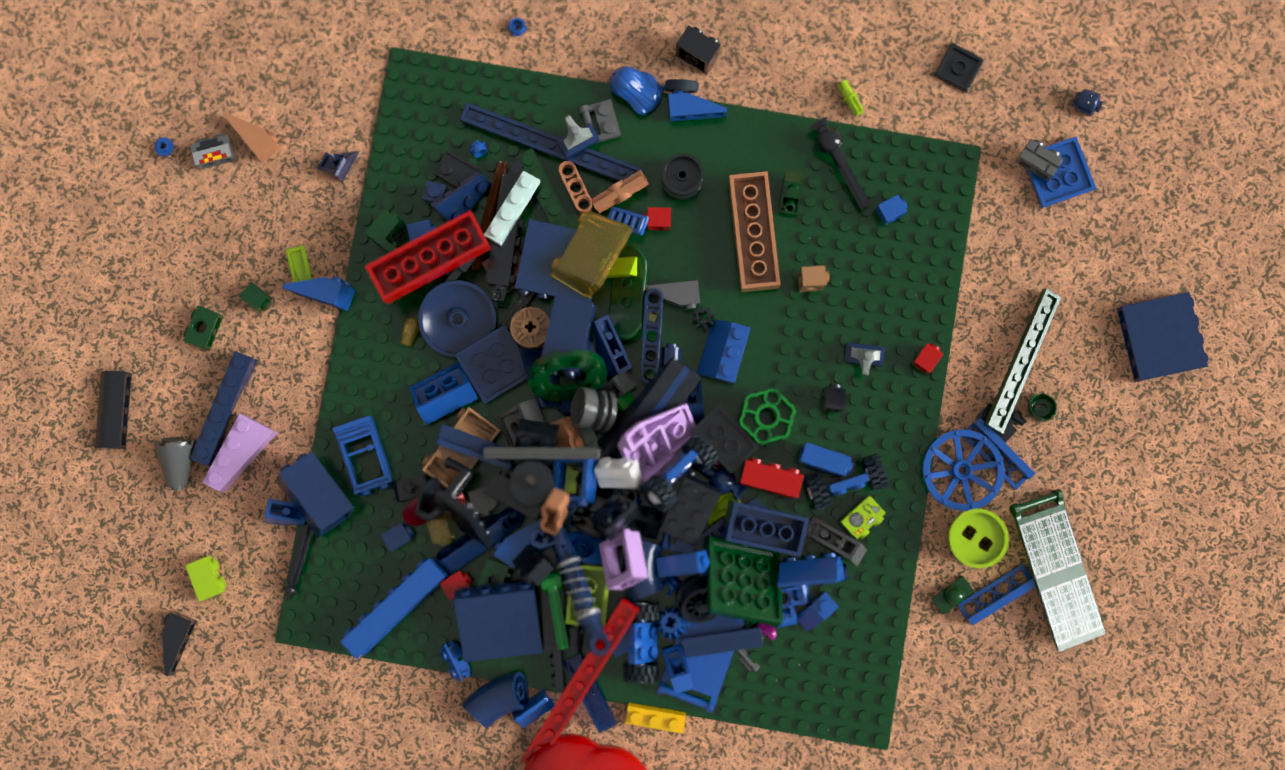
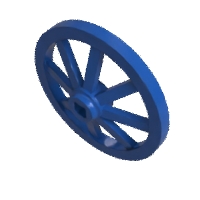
[922,429,1005,511]

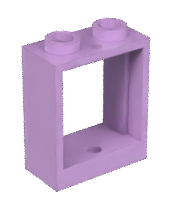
[599,529,648,590]

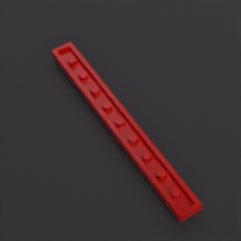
[520,598,640,764]

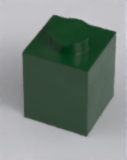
[239,282,273,313]

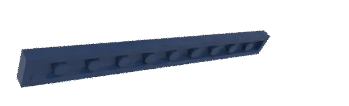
[460,103,644,181]

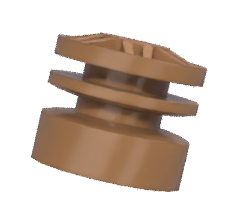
[510,307,550,349]

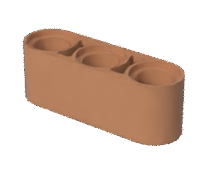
[559,161,593,216]

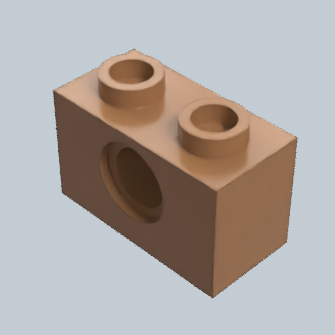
[798,266,829,292]

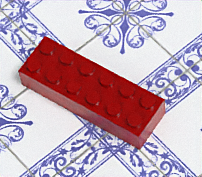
[365,210,491,304]

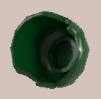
[1027,393,1057,422]

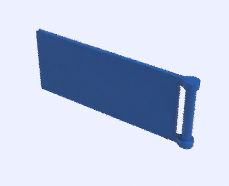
[657,571,745,714]

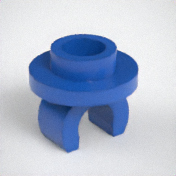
[662,576,681,596]

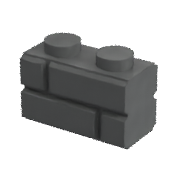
[1015,139,1063,182]

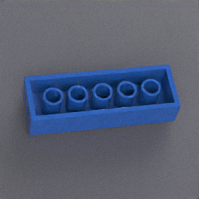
[341,558,450,659]

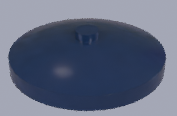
[418,280,496,357]

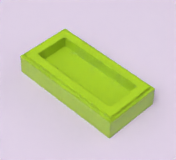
[285,245,313,282]

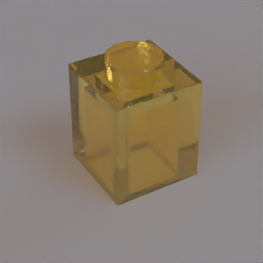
[426,516,455,547]

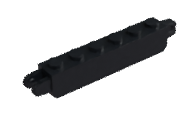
[486,161,526,303]

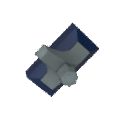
[557,115,600,159]
[844,342,885,375]

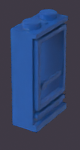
[333,415,395,497]

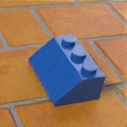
[697,319,751,385]
[409,362,478,425]
[778,553,845,588]

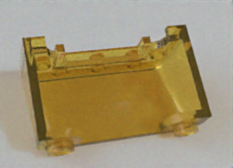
[550,211,633,299]

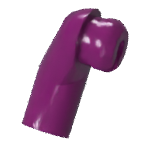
[748,623,777,640]

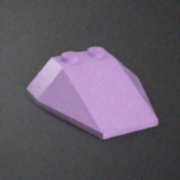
[617,403,696,486]

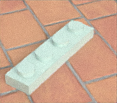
[484,171,540,246]

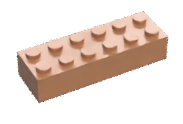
[728,171,781,292]

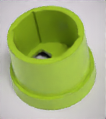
[947,509,1009,568]

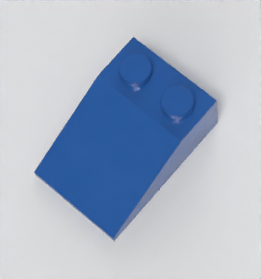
[282,276,355,311]

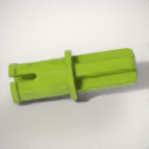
[836,80,864,117]

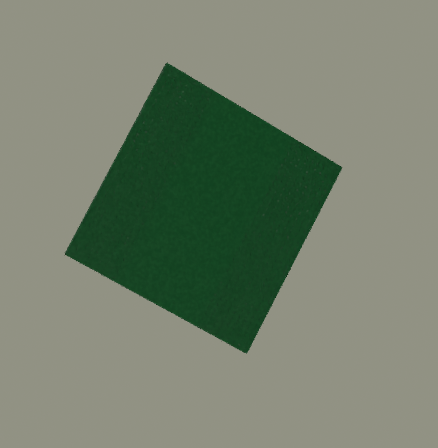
[275,47,981,750]

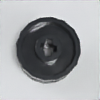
[662,153,704,200]

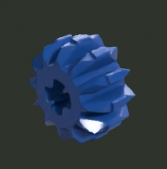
[656,607,690,641]

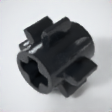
[692,305,716,330]

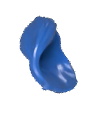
[610,66,665,115]

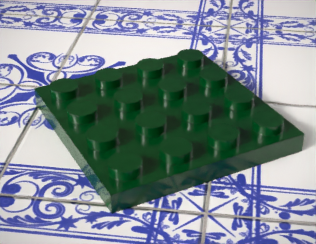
[706,537,783,626]

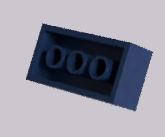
[721,500,809,557]

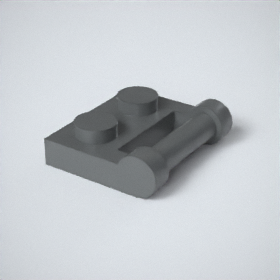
[578,99,621,144]

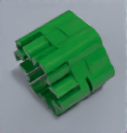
[737,388,796,446]

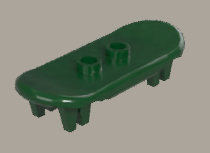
[609,245,648,340]

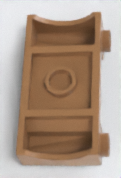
[421,406,500,488]

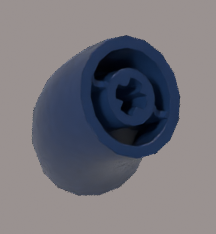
[622,538,664,602]
[461,672,529,729]

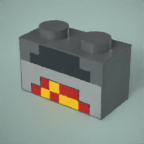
[190,134,237,170]

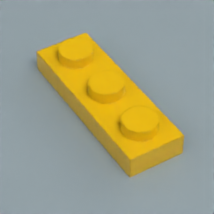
[625,703,686,734]

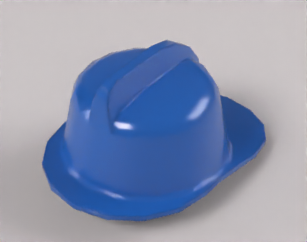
[569,531,604,564]

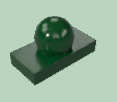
[931,576,974,614]

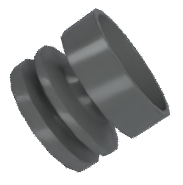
[570,387,617,432]

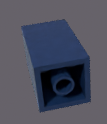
[542,295,596,379]
[277,451,354,538]

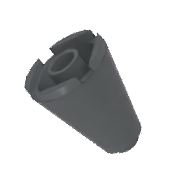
[154,437,195,491]

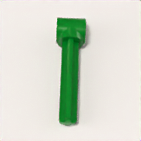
[541,571,569,650]

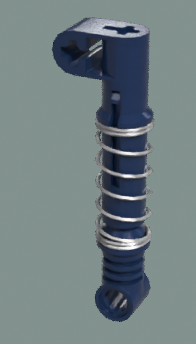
[529,523,610,657]

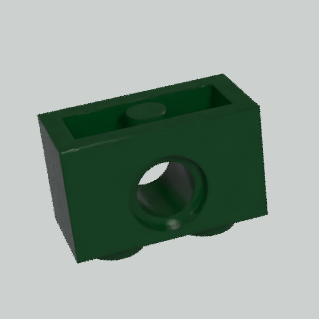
[183,306,224,351]
[477,558,513,587]

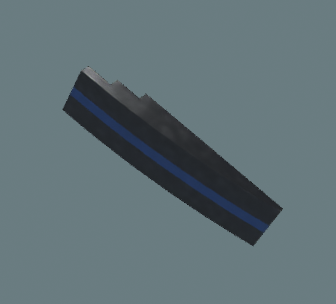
[575,357,702,499]

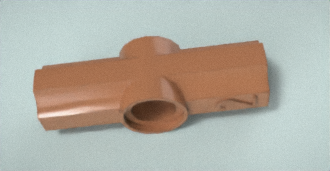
[591,170,649,213]

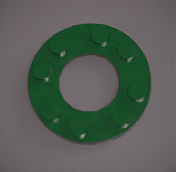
[528,349,607,402]

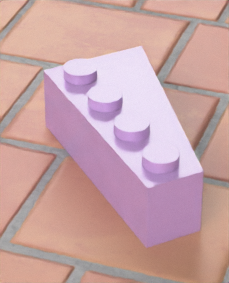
[202,414,279,492]

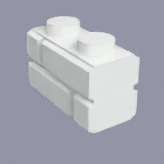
[595,457,642,488]

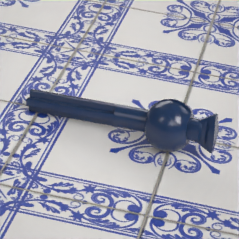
[691,464,748,501]

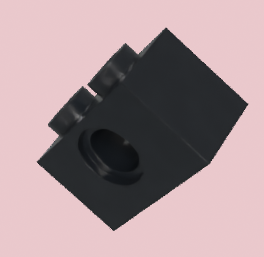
[623,504,663,540]

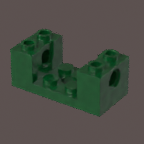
[365,209,439,286]

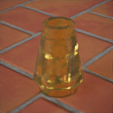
[400,316,420,346]

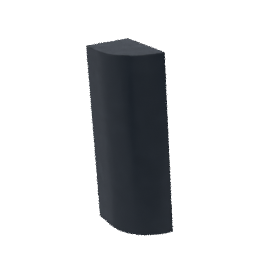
[95,371,132,449]

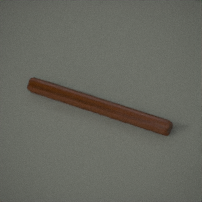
[469,161,508,271]

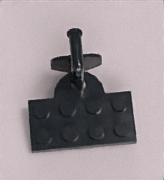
[415,457,493,549]

